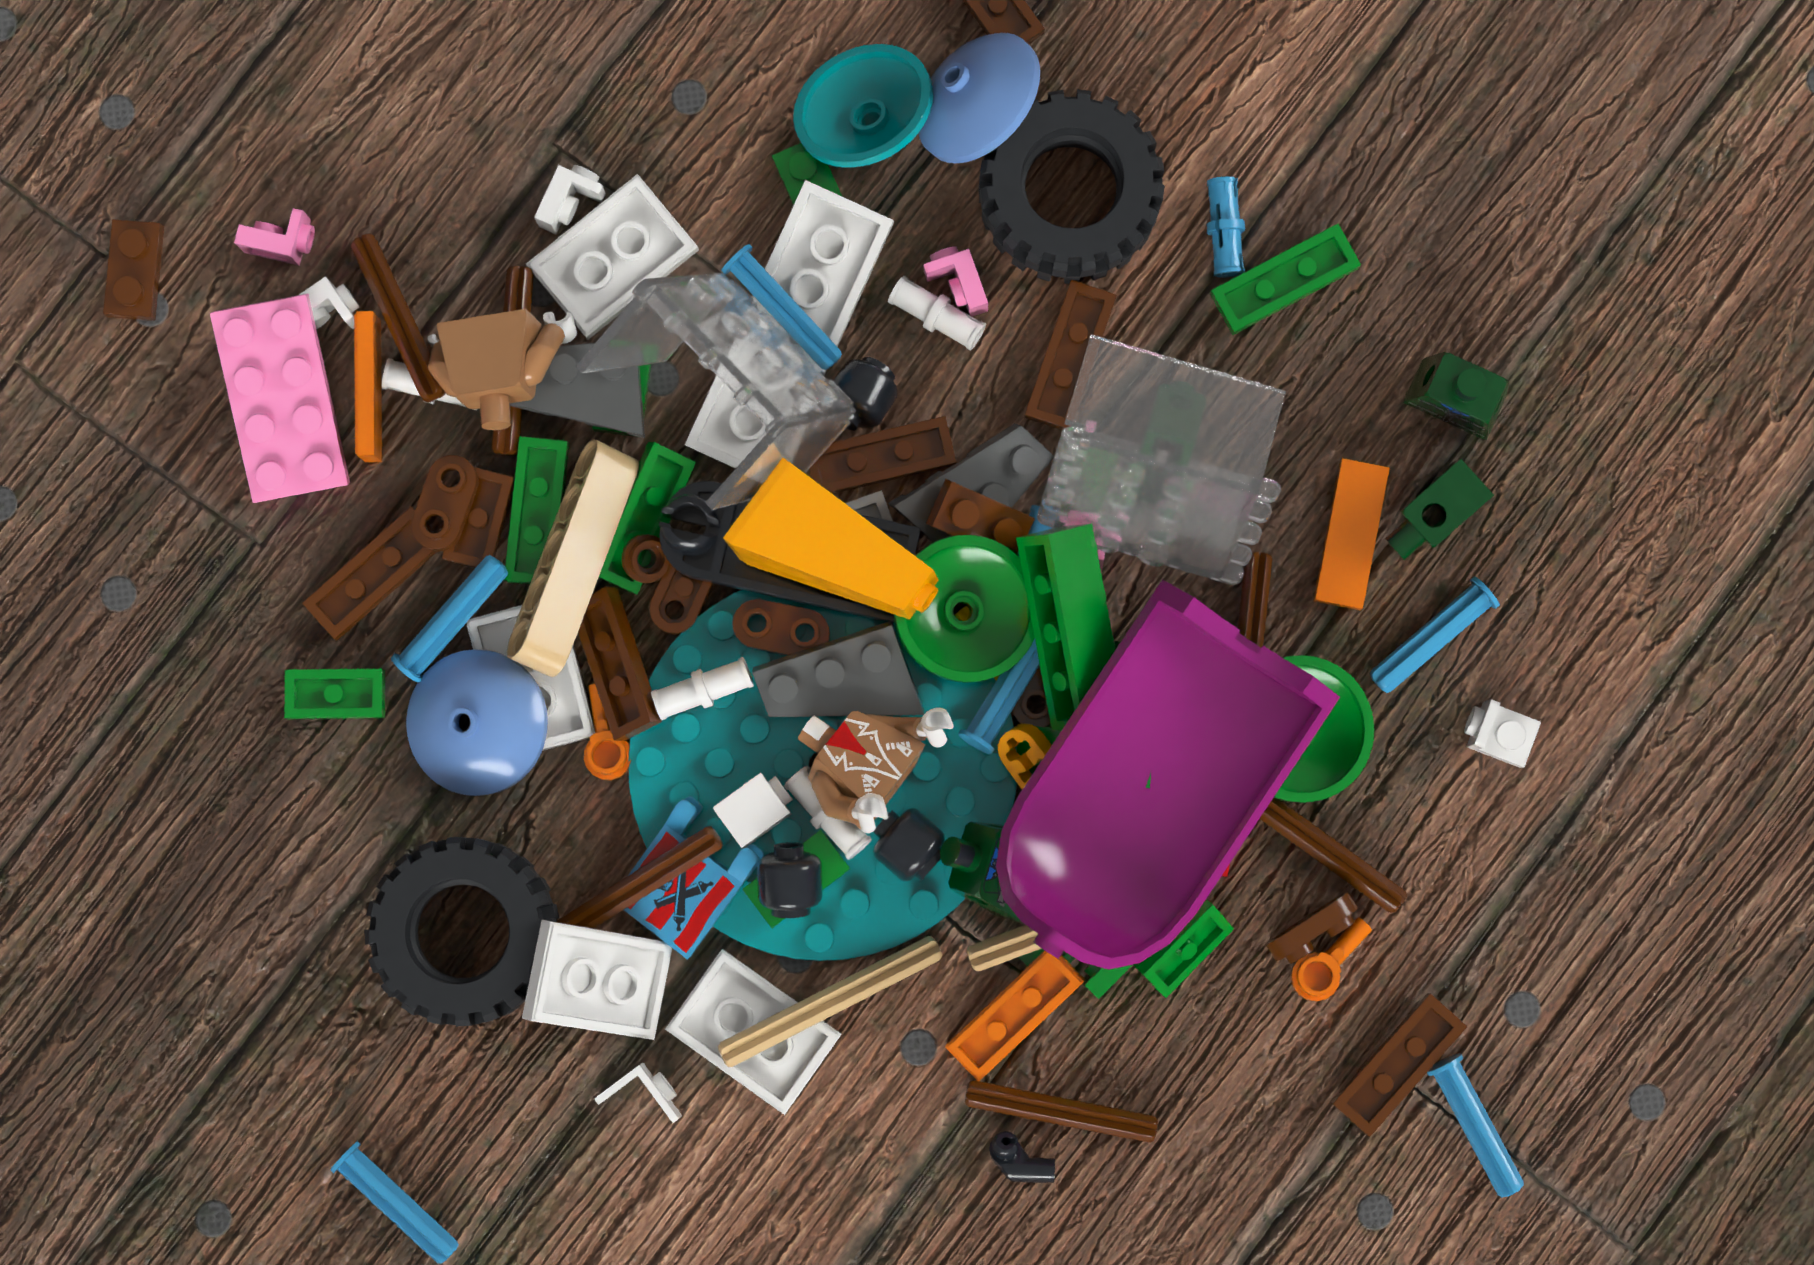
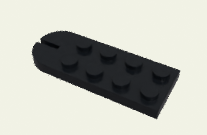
[659,481,921,624]

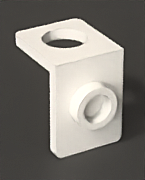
[594,1063,682,1123]

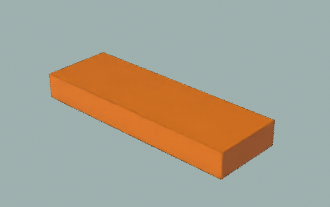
[354,311,382,462]
[1313,458,1390,611]
[945,950,1085,1082]

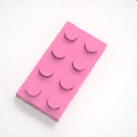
[210,293,350,503]

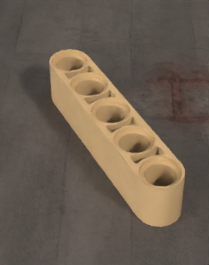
[506,439,639,677]

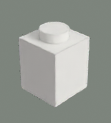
[713,773,793,849]

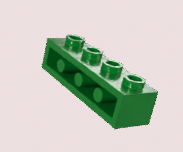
[1016,523,1115,731]

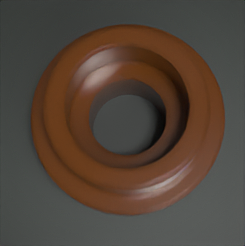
[622,534,670,583]

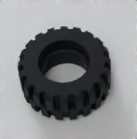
[979,89,1165,284]
[364,837,559,1027]

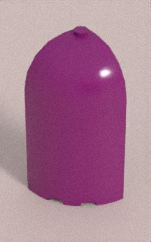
[996,579,1340,970]

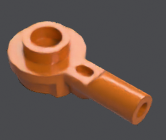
[584,684,631,780]
[1291,917,1372,1002]

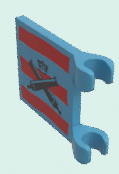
[624,796,765,960]

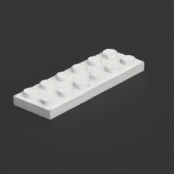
[685,180,894,482]

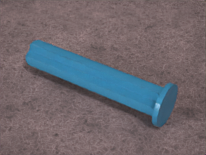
[721,244,842,370]
[391,555,508,683]
[1370,576,1500,693]
[958,639,1040,755]
[1427,1053,1524,1198]
[330,1141,459,1264]

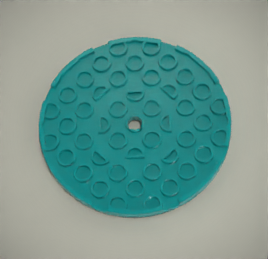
[628,590,1017,961]

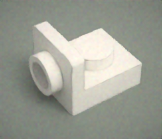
[534,165,606,234]
[299,277,360,329]
[1464,699,1541,768]

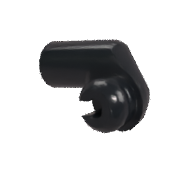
[989,1131,1055,1183]

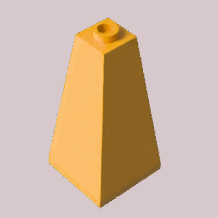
[723,458,939,620]

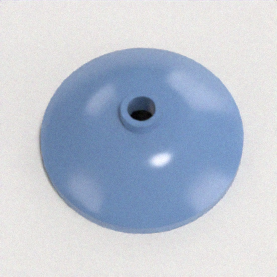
[918,33,1040,163]
[406,650,548,796]

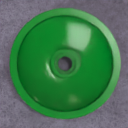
[894,535,1035,683]
[1274,655,1374,803]

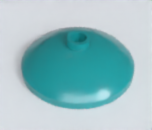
[793,44,933,167]

